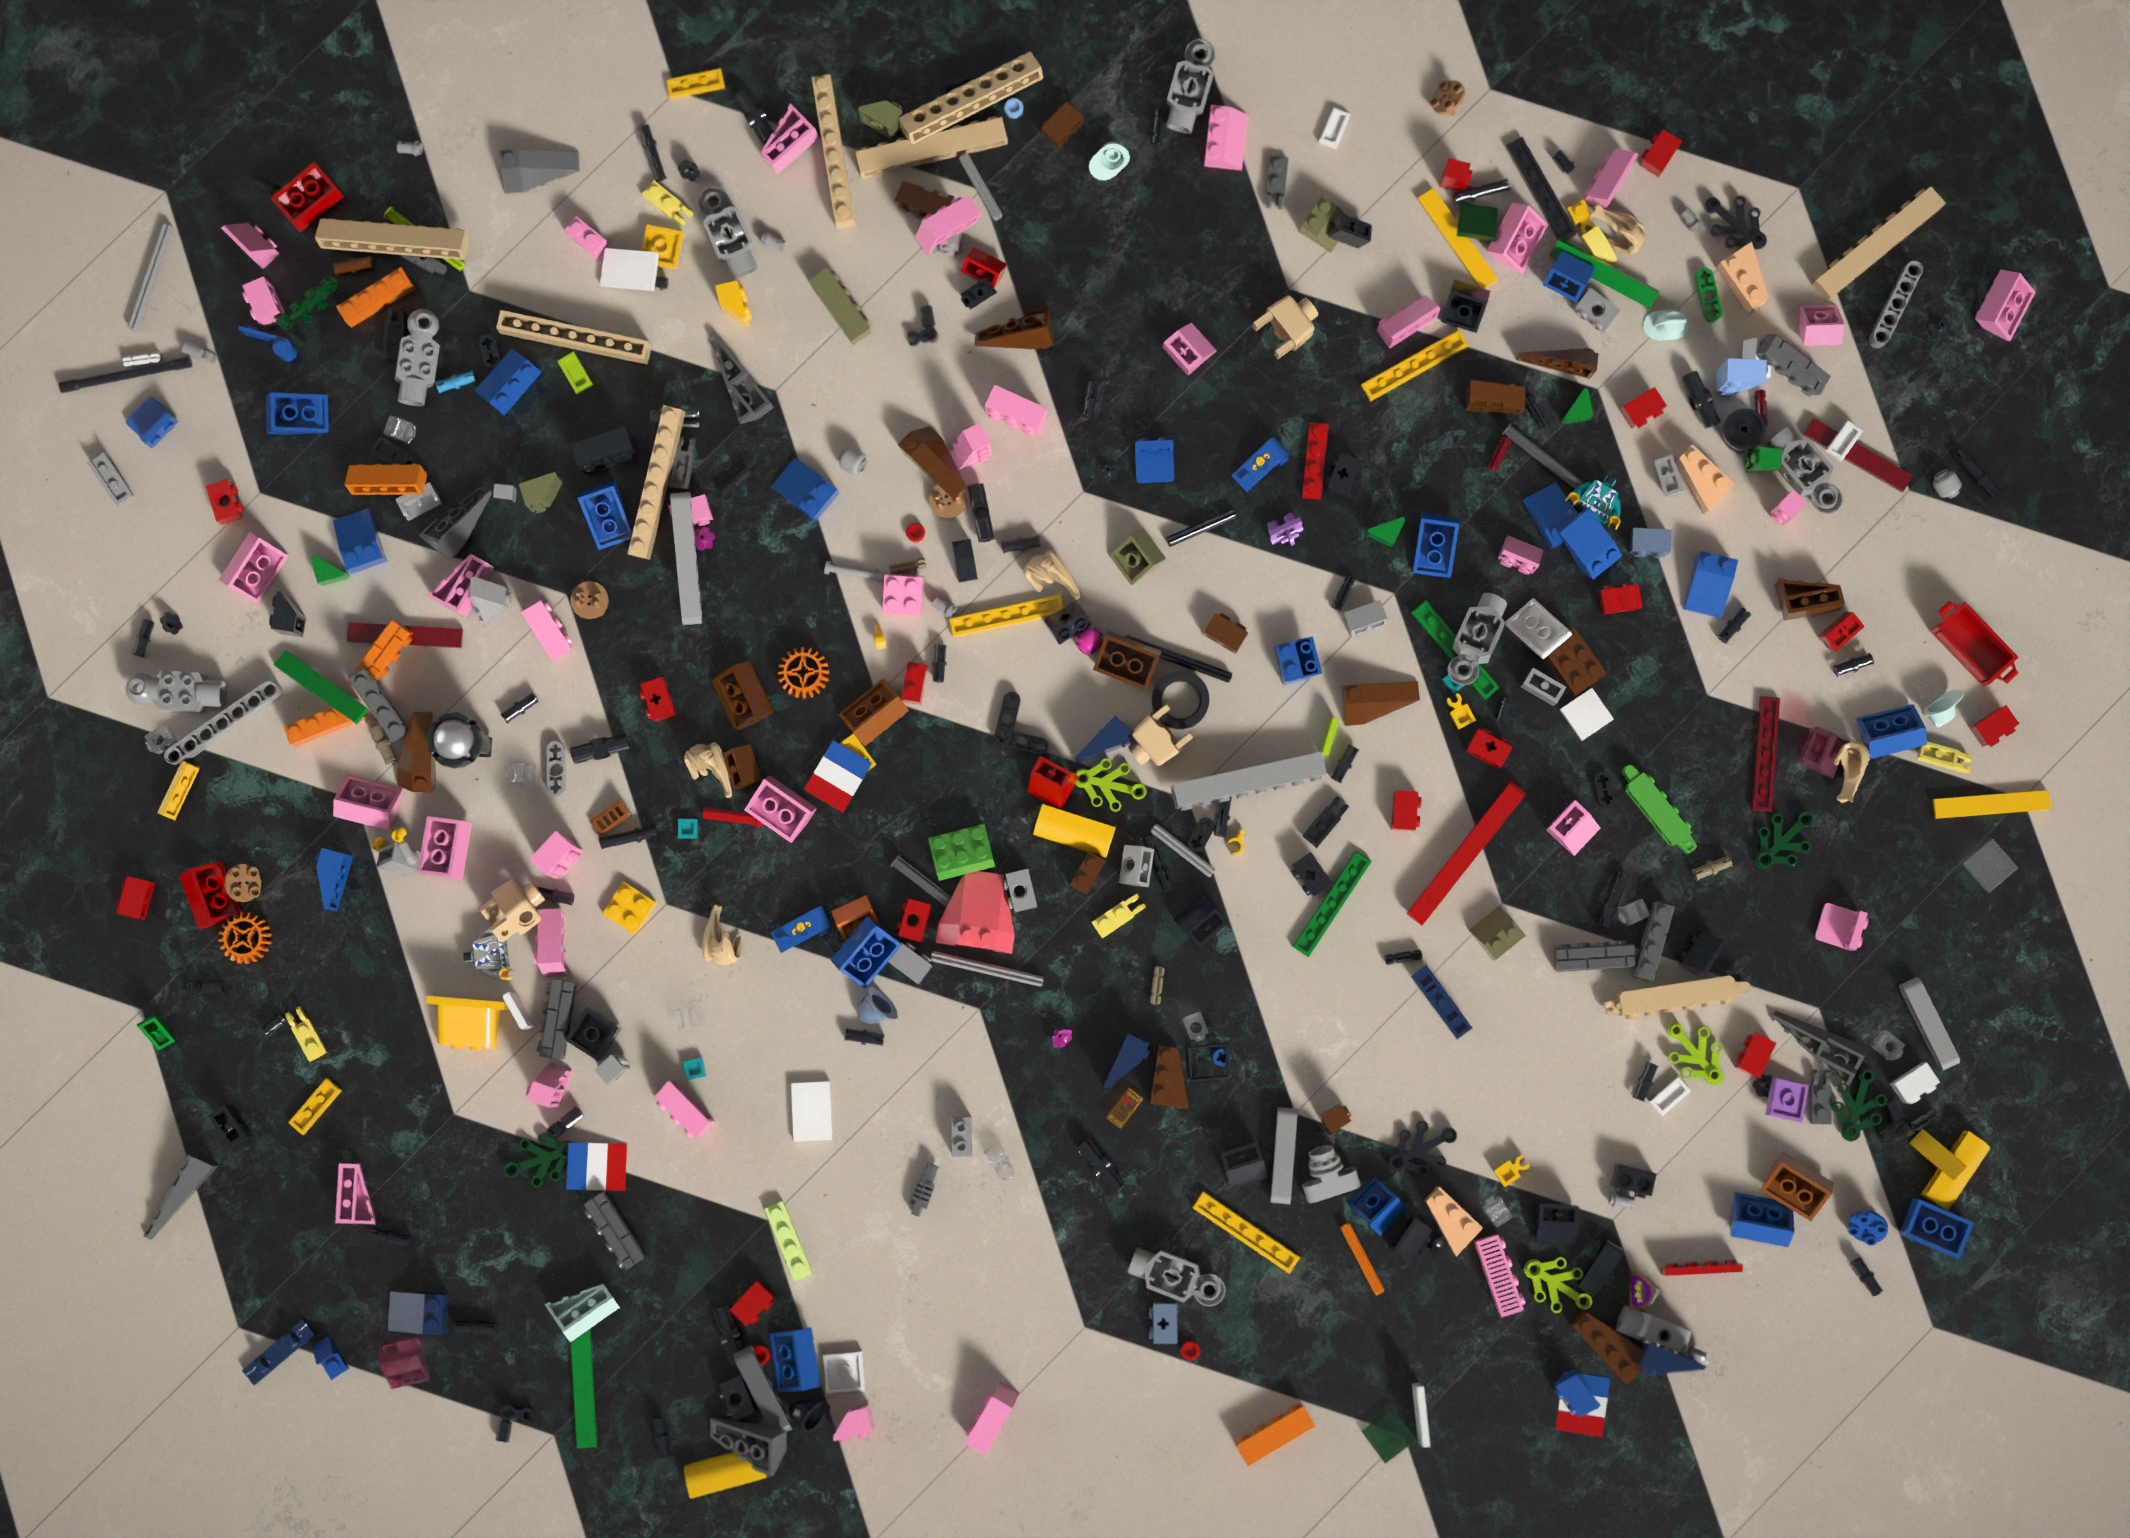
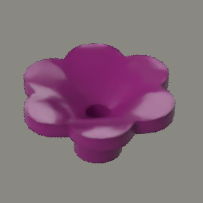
[694,527,715,551]
[1051,1028,1072,1048]

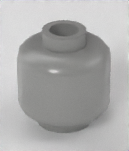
[838,447,868,475]
[1932,469,1962,499]

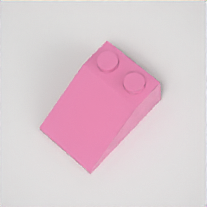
[222,223,279,269]

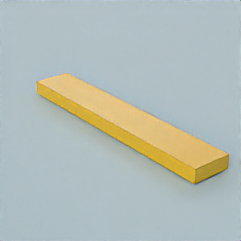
[1417,188,1498,289]
[1361,329,1469,402]
[949,594,1063,637]
[1933,790,2051,819]
[1192,1191,1300,1274]

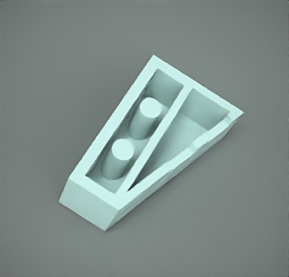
[545,1284,620,1342]

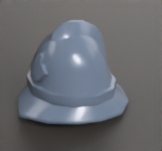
[857,987,898,1024]

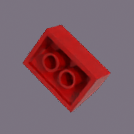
[271,162,344,232]
[179,861,242,929]

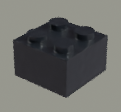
[565,1007,622,1061]

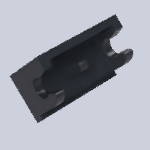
[1328,213,1372,248]

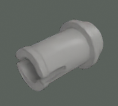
[397,141,423,156]
[1680,208,1703,233]
[760,232,786,252]
[931,596,957,618]
[1608,1192,1635,1209]

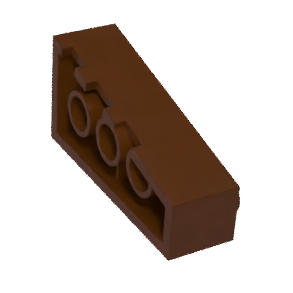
[1569,1311,1642,1385]

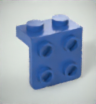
[126,397,179,448]
[1135,437,1174,483]

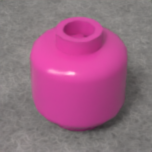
[1075,627,1103,655]

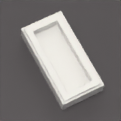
[1319,107,1351,149]
[1825,420,1863,462]
[1648,1076,1691,1116]

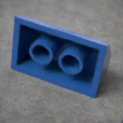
[475,348,541,416]
[1857,704,1927,759]
[1730,1192,1795,1247]
[769,1328,820,1392]

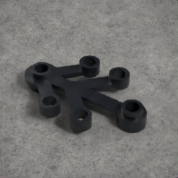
[1704,196,1767,250]
[1387,1121,1457,1176]

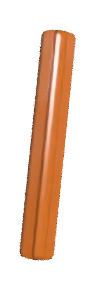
[1340,1223,1384,1295]

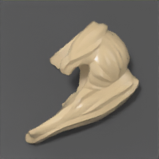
[1591,203,1645,255]
[1025,550,1080,600]
[1834,740,1871,803]
[684,742,732,798]
[702,904,743,965]

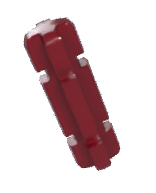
[1755,390,1768,426]
[1487,436,1511,472]

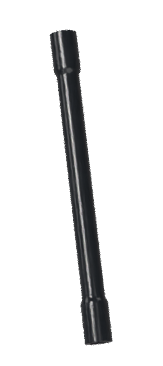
[58,356,193,393]

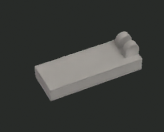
[87,452,134,506]

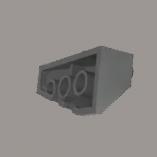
[500,149,580,194]
[420,487,492,559]
[710,1417,787,1476]

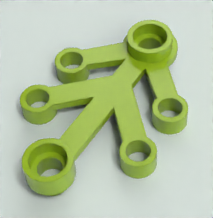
[1074,758,1146,812]
[1667,1023,1724,1085]
[1524,1257,1592,1313]

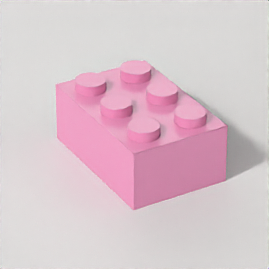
[985,385,1047,437]
[529,831,582,878]

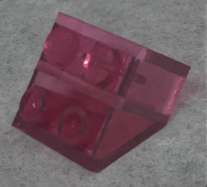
[1796,726,1847,778]
[379,1338,429,1389]

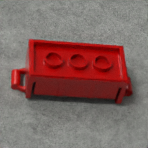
[1930,601,2019,687]

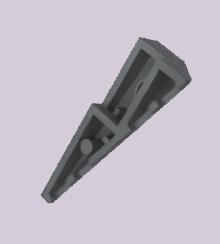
[709,331,774,424]
[1771,1011,1869,1086]
[143,1154,218,1240]

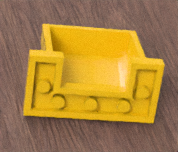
[426,996,510,1051]

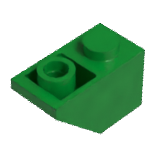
[1744,447,1782,473]

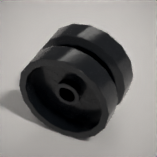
[1722,408,1766,454]

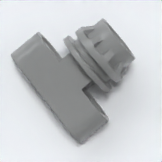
[1302,1145,1361,1203]

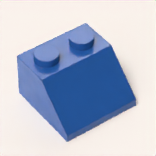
[1348,1177,1407,1236]
[1553,1369,1601,1417]

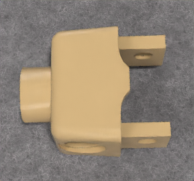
[1253,295,1319,359]
[1128,702,1195,766]
[478,879,545,943]

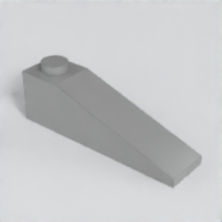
[470,577,512,627]

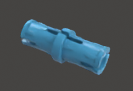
[436,370,476,393]

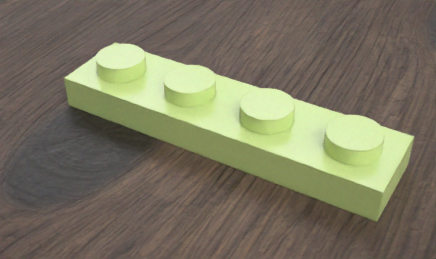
[765,1201,813,1281]

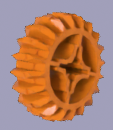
[778,647,830,699]
[218,912,272,964]

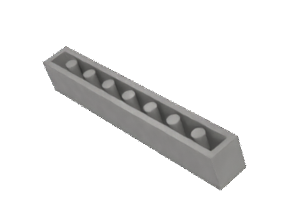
[1170,752,1327,811]

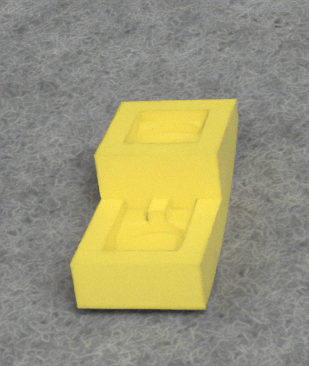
[1581,226,1617,264]

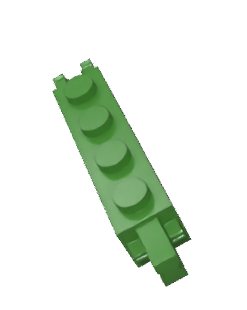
[1621,765,1697,854]

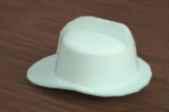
[1089,141,1130,180]
[1643,310,1689,340]
[1922,690,1964,727]

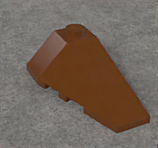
[1342,681,1420,726]

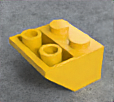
[715,280,752,327]

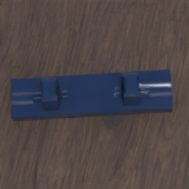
[1410,965,1472,1040]
[242,1319,316,1386]

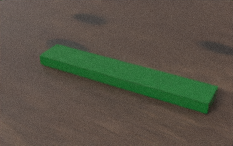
[1549,238,1659,309]
[1411,600,1500,701]
[273,650,369,725]
[1292,851,1372,957]
[571,1328,598,1448]

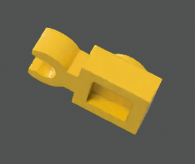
[1566,200,1595,235]
[1446,693,1476,730]
[1493,1155,1530,1187]

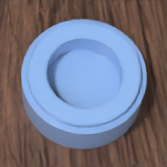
[1004,98,1023,118]

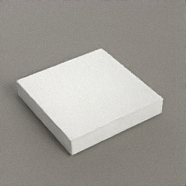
[1560,688,1614,741]
[503,992,535,1030]
[823,1350,865,1394]

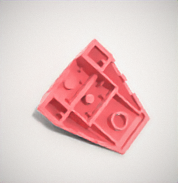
[936,871,1015,954]

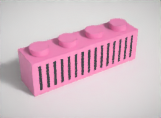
[1474,1234,1525,1317]

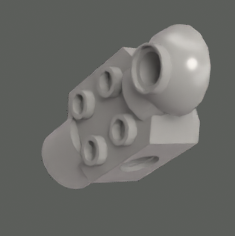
[1166,39,1216,133]
[698,186,758,279]
[394,309,440,406]
[1767,427,1843,514]
[1448,593,1507,685]
[125,670,227,713]
[1128,1247,1226,1306]
[1616,1305,1712,1366]

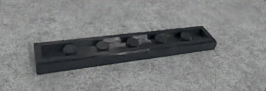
[1505,137,1578,241]

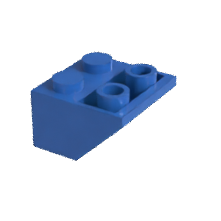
[1543,251,1596,302]
[1274,636,1322,685]

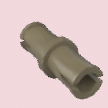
[369,725,397,765]
[1692,855,1732,881]

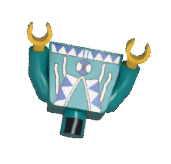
[1565,475,1621,530]

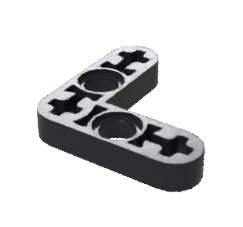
[994,692,1049,756]

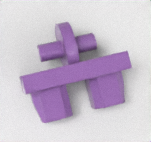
[1268,512,1303,546]

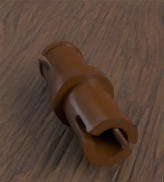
[333,256,374,275]

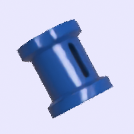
[1212,1049,1231,1066]

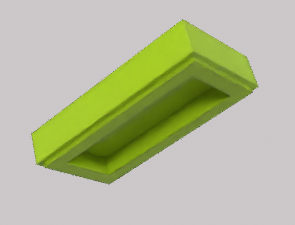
[558,351,593,394]
[1319,717,1339,757]

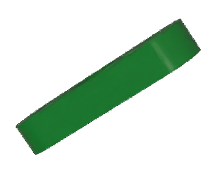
[1695,268,1722,323]

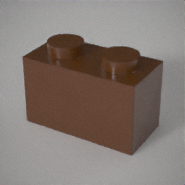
[1041,101,1083,149]
[1203,613,1249,654]
[722,745,762,790]
[1070,851,1105,895]
[1318,1104,1352,1134]

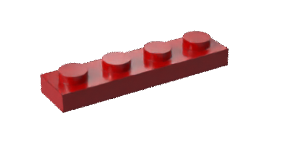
[1302,422,1329,500]
[1661,1259,1743,1276]

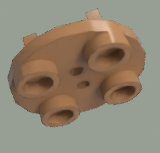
[1429,80,1465,116]
[929,485,967,519]
[570,581,609,619]
[224,864,261,902]

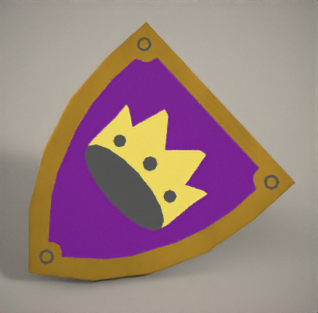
[1629,1271,1659,1311]

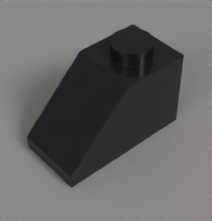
[952,539,978,583]

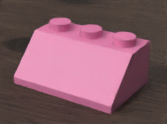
[1204,105,1247,170]
[1584,149,1638,209]
[1486,202,1548,274]
[1975,270,2035,341]
[1377,295,1441,349]
[219,532,288,604]
[744,775,817,843]
[333,776,403,830]
[417,816,472,880]
[655,1080,715,1138]

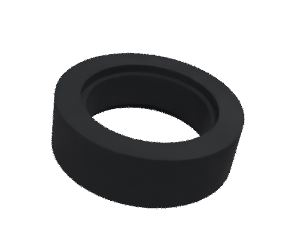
[1152,670,1210,730]

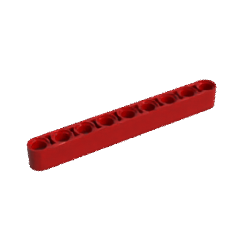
[1406,780,1527,926]

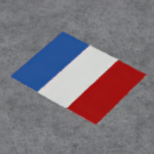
[804,740,872,813]
[566,1143,627,1191]
[1555,1371,1610,1437]

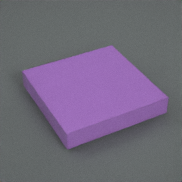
[1765,1077,1809,1123]

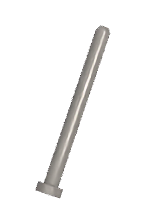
[824,561,886,580]

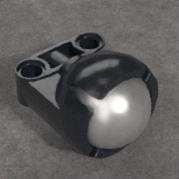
[427,712,493,769]

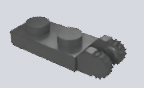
[1266,156,1288,209]
[669,436,695,491]
[1810,1070,1832,1124]

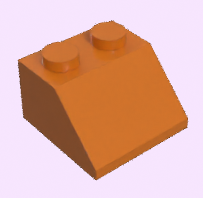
[831,895,880,942]

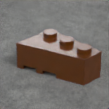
[894,181,955,220]
[1465,380,1526,414]
[1775,578,1845,621]
[1150,1045,1189,1109]

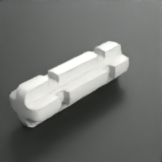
[123,352,161,367]

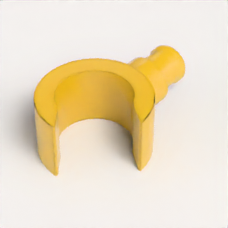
[874,624,887,650]
[1227,829,1245,856]

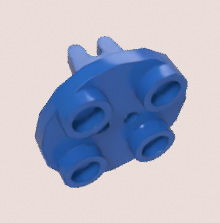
[1848,1208,1888,1246]

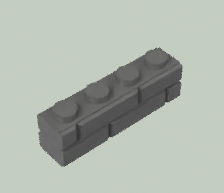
[1756,334,1830,396]
[348,666,408,742]
[1632,901,1675,982]
[1554,940,1636,972]
[537,979,577,1060]
[584,1191,647,1270]

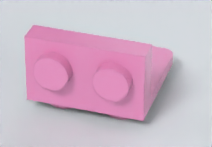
[1815,903,1869,951]

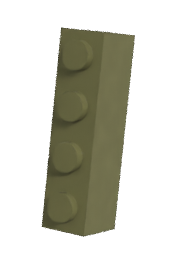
[809,268,872,345]

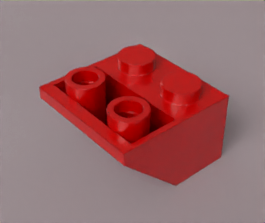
[1028,756,1079,810]

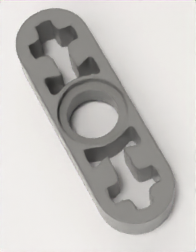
[546,741,566,797]

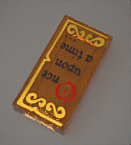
[1106,1087,1144,1129]

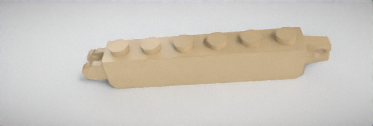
[1604,976,1751,1019]

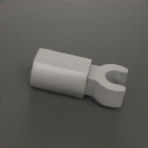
[181,341,217,363]

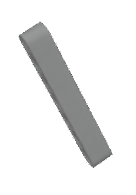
[670,492,702,625]
[164,681,282,766]

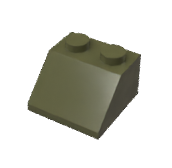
[858,100,903,140]
[1300,196,1345,253]
[519,472,563,513]
[1109,528,1166,586]
[1469,907,1526,961]

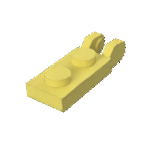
[642,180,693,226]
[1916,742,1972,773]
[1091,894,1146,938]
[285,1006,328,1062]

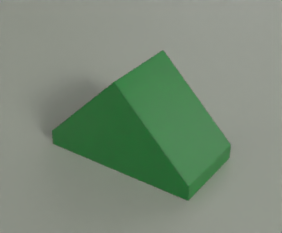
[1561,388,1594,424]
[1366,517,1405,547]
[311,554,350,586]
[137,1015,175,1050]

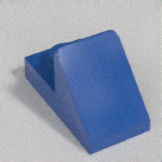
[312,1336,350,1380]

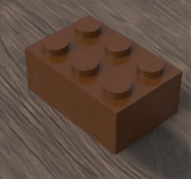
[1544,627,1607,698]
[1093,630,1162,690]

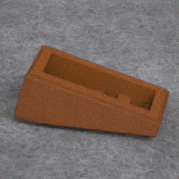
[589,799,632,837]

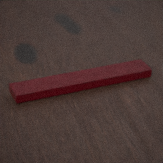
[1803,418,1913,493]
[347,622,463,648]
[1751,696,1780,812]

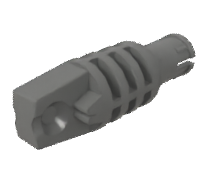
[911,1163,939,1217]

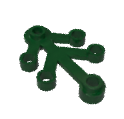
[276,276,338,331]
[1754,812,1814,870]
[1831,1068,1887,1142]
[504,1132,574,1187]

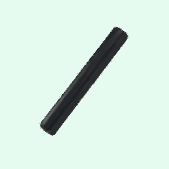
[1166,508,1237,547]

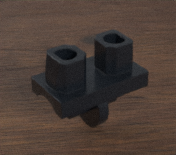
[960,277,997,310]

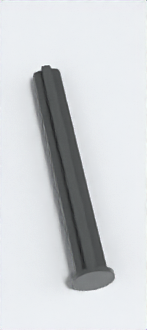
[1502,423,1583,489]
[891,854,952,907]

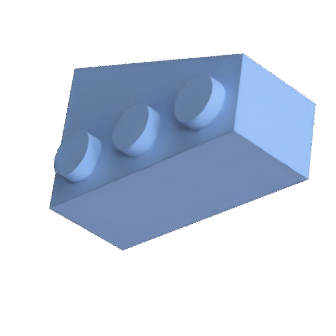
[1715,358,1767,397]

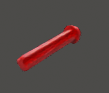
[703,807,763,827]

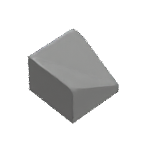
[493,484,517,503]

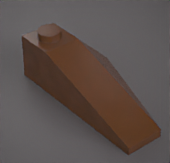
[974,306,1054,349]
[1517,348,1599,379]
[897,426,967,499]
[397,712,437,792]

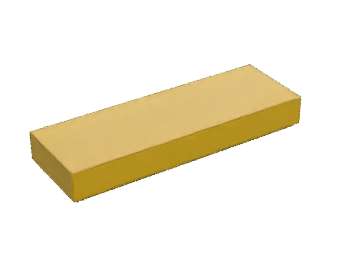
[666,68,725,99]
[157,761,200,820]
[288,1078,342,1135]
[1910,1129,1968,1182]

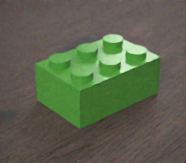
[928,824,995,881]

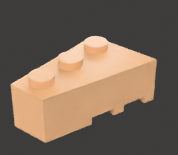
[1716,242,1769,314]
[1675,444,1735,514]
[1424,1186,1483,1257]

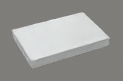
[600,248,659,291]
[1505,598,1572,659]
[791,1081,833,1142]
[1412,1383,1430,1447]

